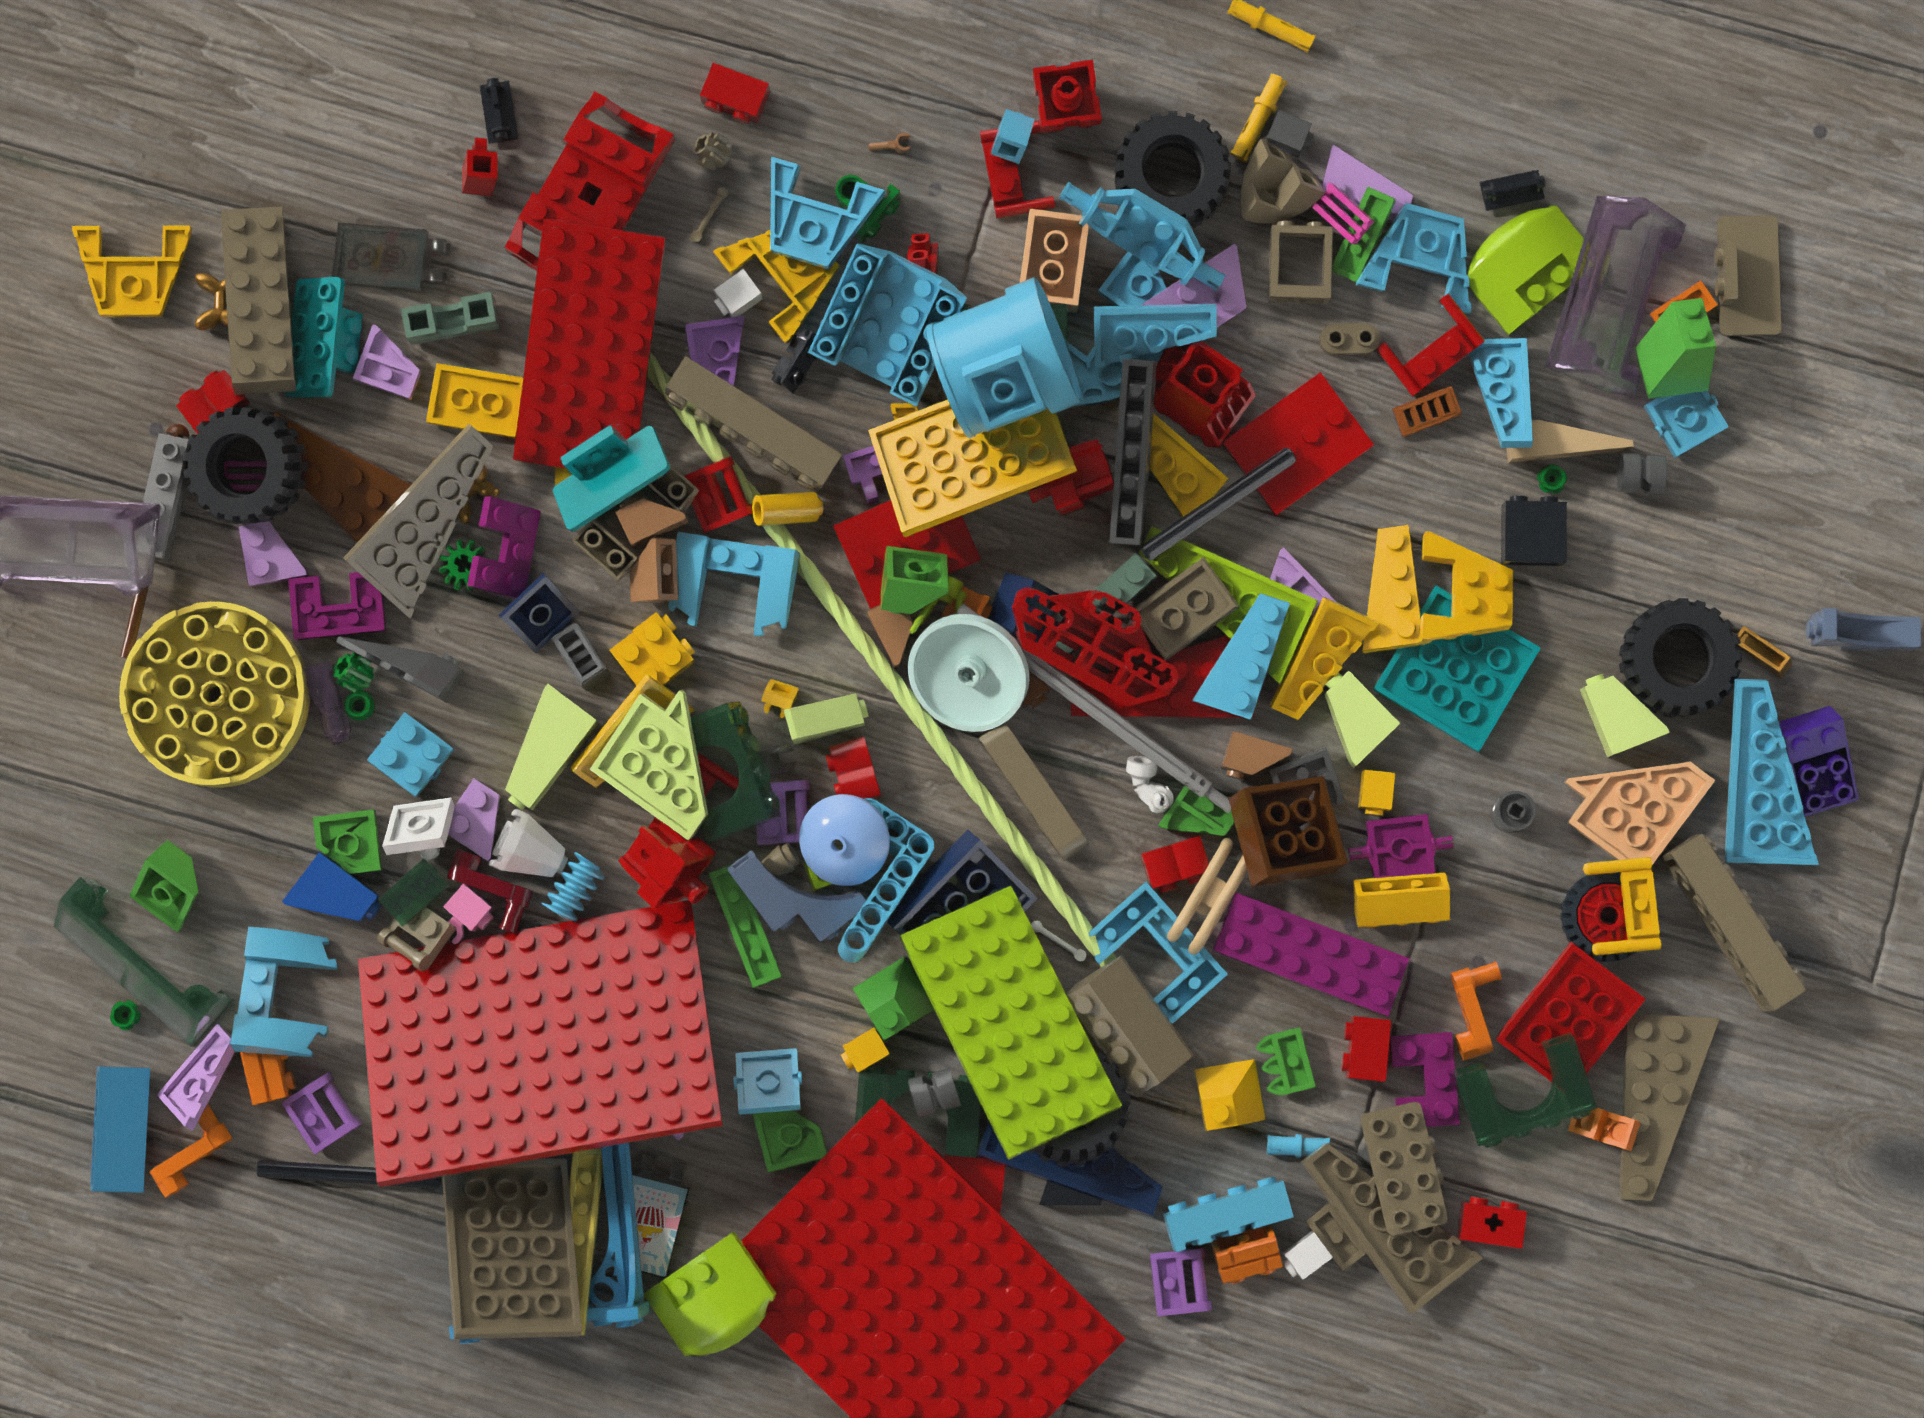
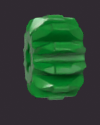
[439,540,490,591]

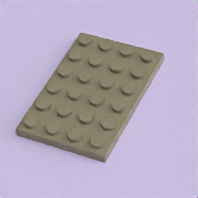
[442,1159,582,1339]

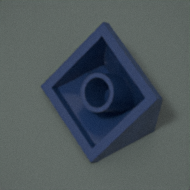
[499,573,580,654]
[988,573,1058,643]

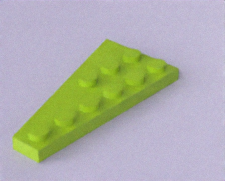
[1139,526,1319,684]

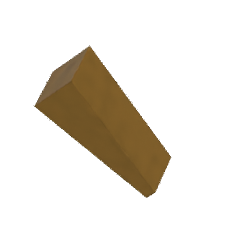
[1737,626,1792,679]

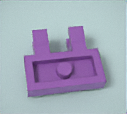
[843,446,883,505]

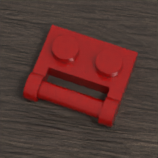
[684,456,753,533]

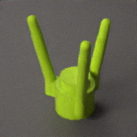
[910,576,967,634]

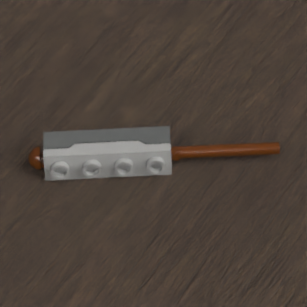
[120,424,191,659]

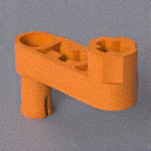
[1450,961,1502,1061]
[149,1102,233,1198]

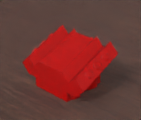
[1154,340,1256,448]

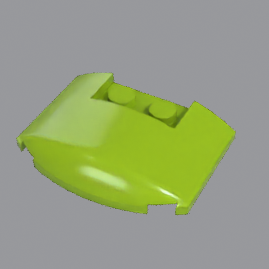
[1466,205,1602,336]
[644,1231,776,1356]

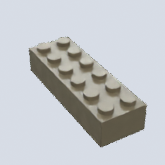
[221,206,296,395]
[665,356,842,492]
[1660,833,1806,1012]

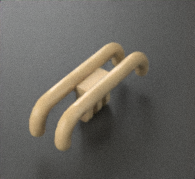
[1167,838,1248,955]

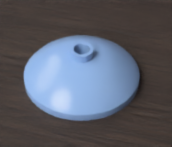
[799,794,890,886]

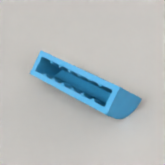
[90,1066,150,1193]

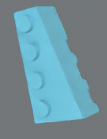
[1163,1176,1294,1252]

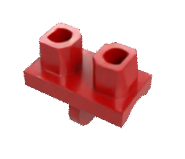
[907,233,939,274]

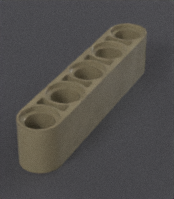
[978,723,1089,861]

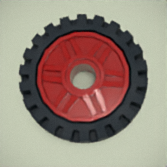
[1560,872,1637,962]

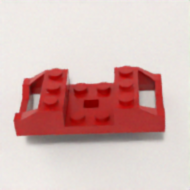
[504,91,675,271]

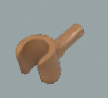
[869,133,911,154]

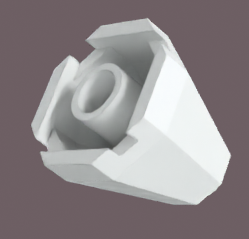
[488,809,568,877]

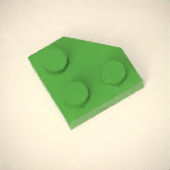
[313,809,382,875]
[753,1110,827,1173]

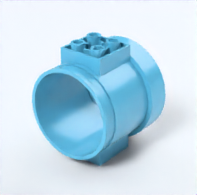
[926,277,1083,439]

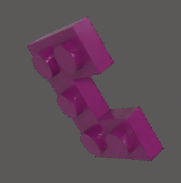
[467,496,541,599]
[288,572,386,641]
[1389,1032,1460,1127]

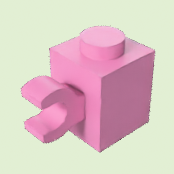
[444,884,495,944]

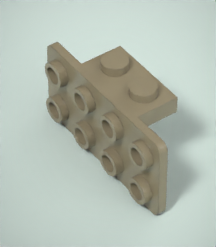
[1714,215,1781,336]
[1360,1102,1448,1236]

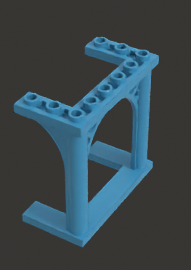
[449,1143,650,1344]

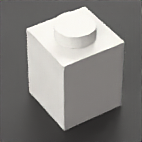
[714,269,763,317]
[1282,1231,1333,1280]

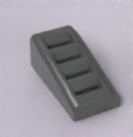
[551,621,611,691]

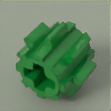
[333,652,374,693]

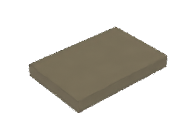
[1134,557,1240,661]

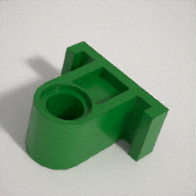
[835,174,901,243]

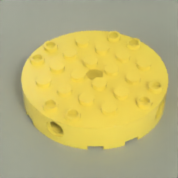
[119,602,310,788]

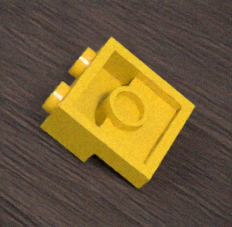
[609,612,695,686]

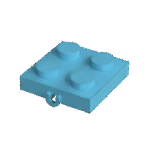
[1644,391,1729,459]
[367,712,454,798]
[733,1048,802,1115]

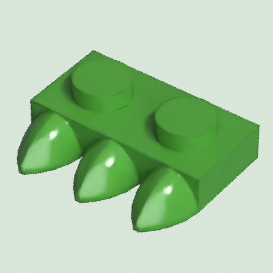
[1256,1027,1316,1095]

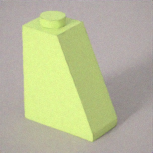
[1324,671,1400,768]
[1580,674,1669,757]
[784,693,869,745]

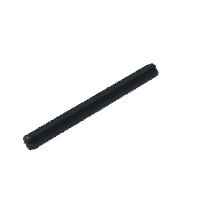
[1141,447,1296,561]
[256,1160,441,1189]

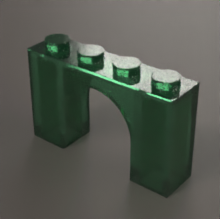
[691,701,781,844]
[1453,1032,1597,1148]
[855,1067,981,1158]

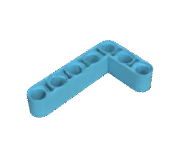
[838,798,934,963]

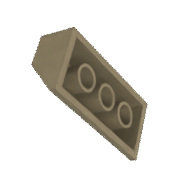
[1067,955,1194,1097]

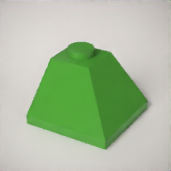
[881,546,948,614]
[129,840,198,933]
[853,956,934,1041]

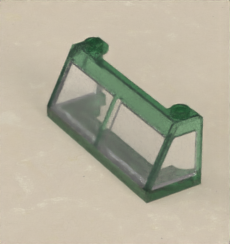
[54,877,234,1047]

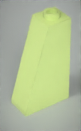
[505,684,599,811]

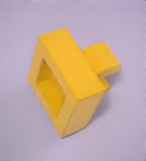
[761,678,799,718]

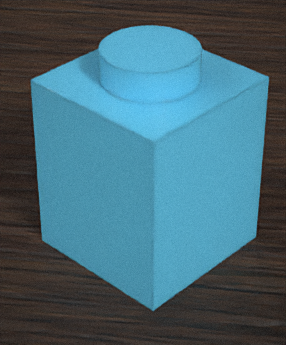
[991,109,1034,164]

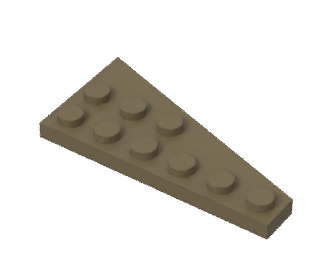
[343,424,493,618]
[1619,1014,1720,1201]
[1301,1143,1484,1314]

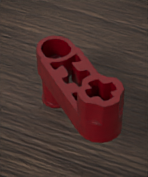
[447,849,534,934]

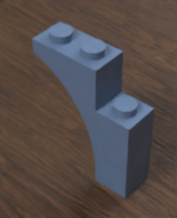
[1806,608,1921,651]
[727,850,866,942]

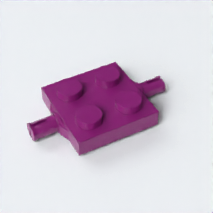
[1348,814,1454,878]

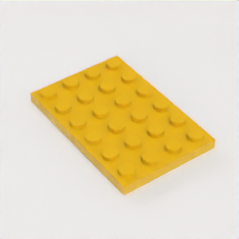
[868,399,1077,537]

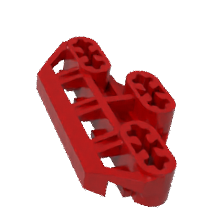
[1012,587,1179,707]

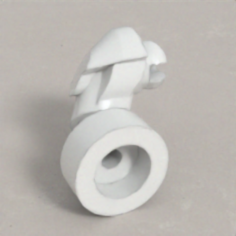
[1126,756,1174,813]

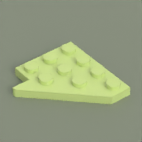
[590,690,708,840]

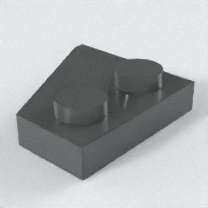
[1268,747,1346,805]

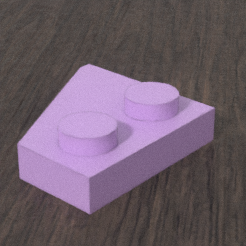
[353,324,422,400]
[239,521,309,587]
[448,778,501,862]

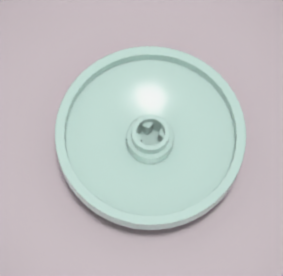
[908,614,1029,732]

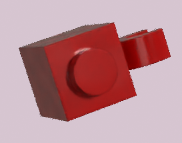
[462,137,498,196]

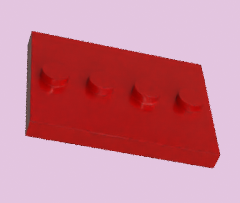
[1222,372,1374,517]
[833,500,981,609]
[1495,942,1646,1096]

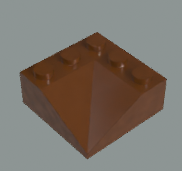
[1228,776,1348,887]

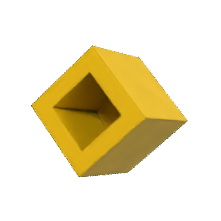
[1358,770,1395,816]
[841,1027,890,1073]

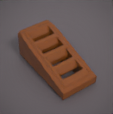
[1392,386,1462,438]

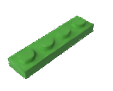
[708,864,782,988]

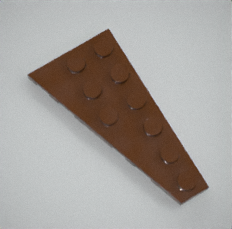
[274,412,413,542]

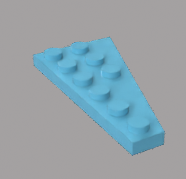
[1724,679,1819,865]

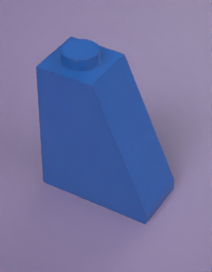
[282,852,382,922]

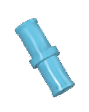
[1267,1134,1330,1159]

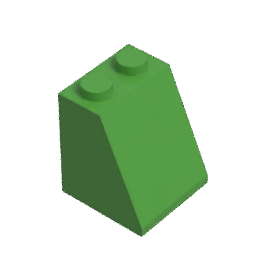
[1635,298,1716,399]

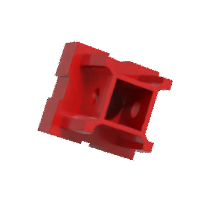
[1032,59,1102,134]
[1028,439,1114,516]
[618,821,716,909]

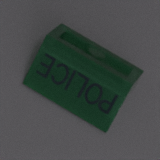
[378,858,449,927]

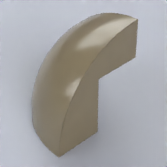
[1240,139,1325,223]

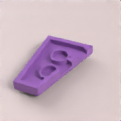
[684,315,745,386]

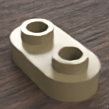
[1319,323,1380,356]

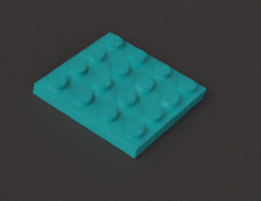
[1373,585,1541,753]

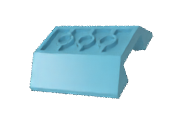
[808,243,967,406]

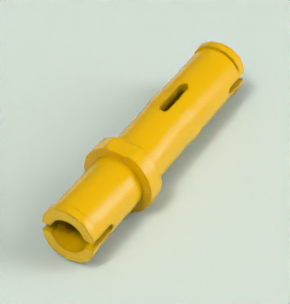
[1227,0,1316,53]
[1230,74,1288,163]

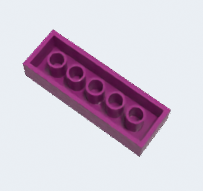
[1212,893,1410,1017]

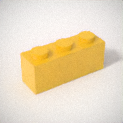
[1353,873,1450,928]

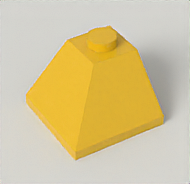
[1194,1059,1266,1131]

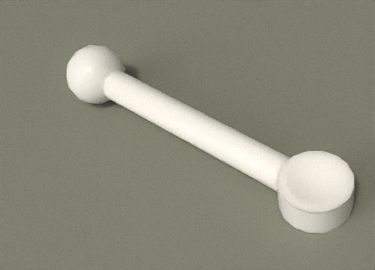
[1031,920,1086,961]

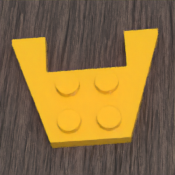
[72,225,192,317]
[713,230,840,345]
[1419,531,1513,644]

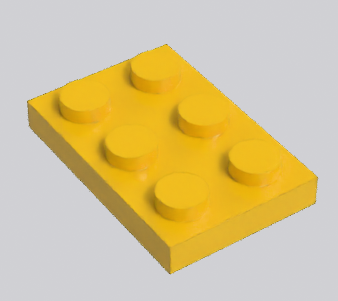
[426,363,523,439]

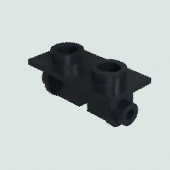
[479,78,518,144]
[1479,170,1545,211]
[771,328,818,394]

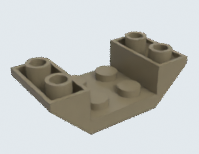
[572,465,699,581]

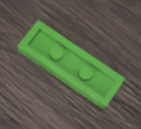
[1332,186,1397,282]

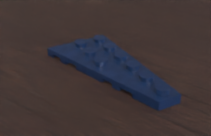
[976,1120,1163,1217]

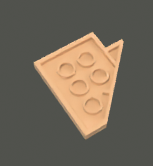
[1564,762,1715,865]

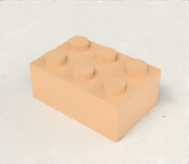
[1020,209,1089,313]

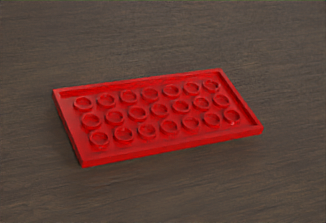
[513,218,666,469]

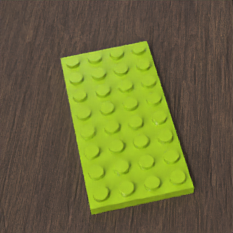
[899,886,1122,1160]

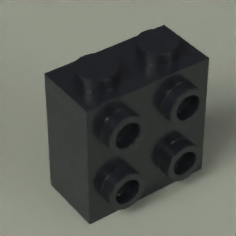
[1501,496,1567,567]

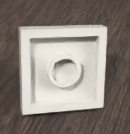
[383,797,455,860]

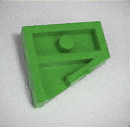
[1158,786,1234,837]

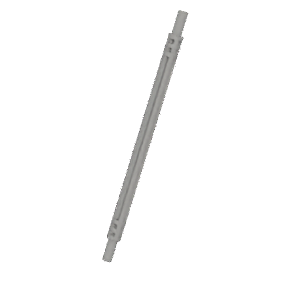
[956,604,1231,813]

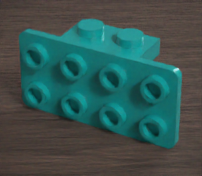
[284,277,363,399]
[553,425,670,532]

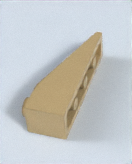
[1506,420,1634,463]

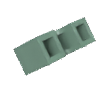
[401,292,501,345]

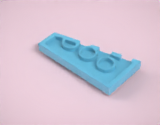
[1094,304,1217,369]
[1468,338,1533,448]
[1193,593,1290,720]

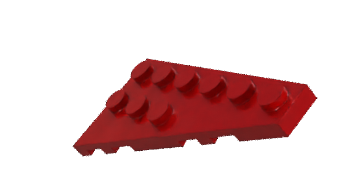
[1071,635,1254,718]

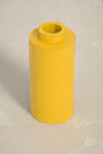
[752,492,823,526]

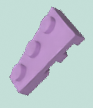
[1318,145,1413,223]
[157,1024,235,1131]

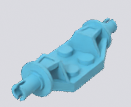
[1059,182,1226,291]

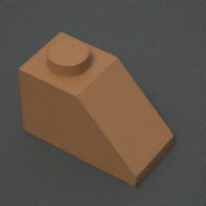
[615,498,688,549]
[630,538,678,603]
[867,605,916,669]
[1221,731,1292,780]

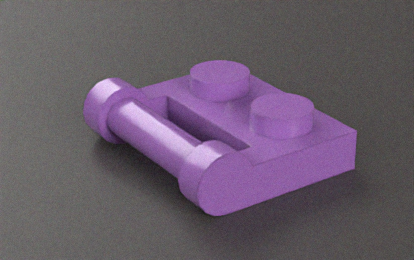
[754,780,810,845]
[281,1072,363,1155]
[1150,1247,1212,1317]

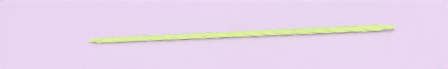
[648,353,1117,968]

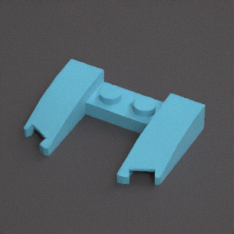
[668,532,800,637]
[1088,882,1228,1024]
[230,927,338,1057]

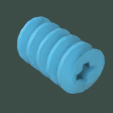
[542,852,605,921]

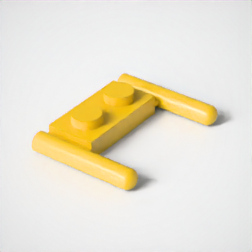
[1583,857,1661,955]

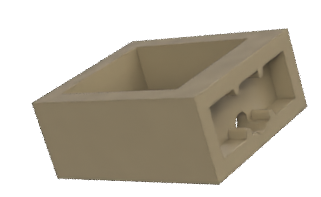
[1268,221,1333,304]

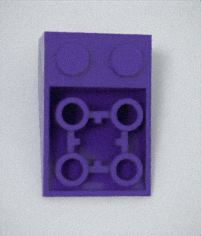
[1779,706,1859,817]

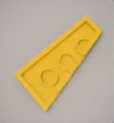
[1362,525,1424,653]

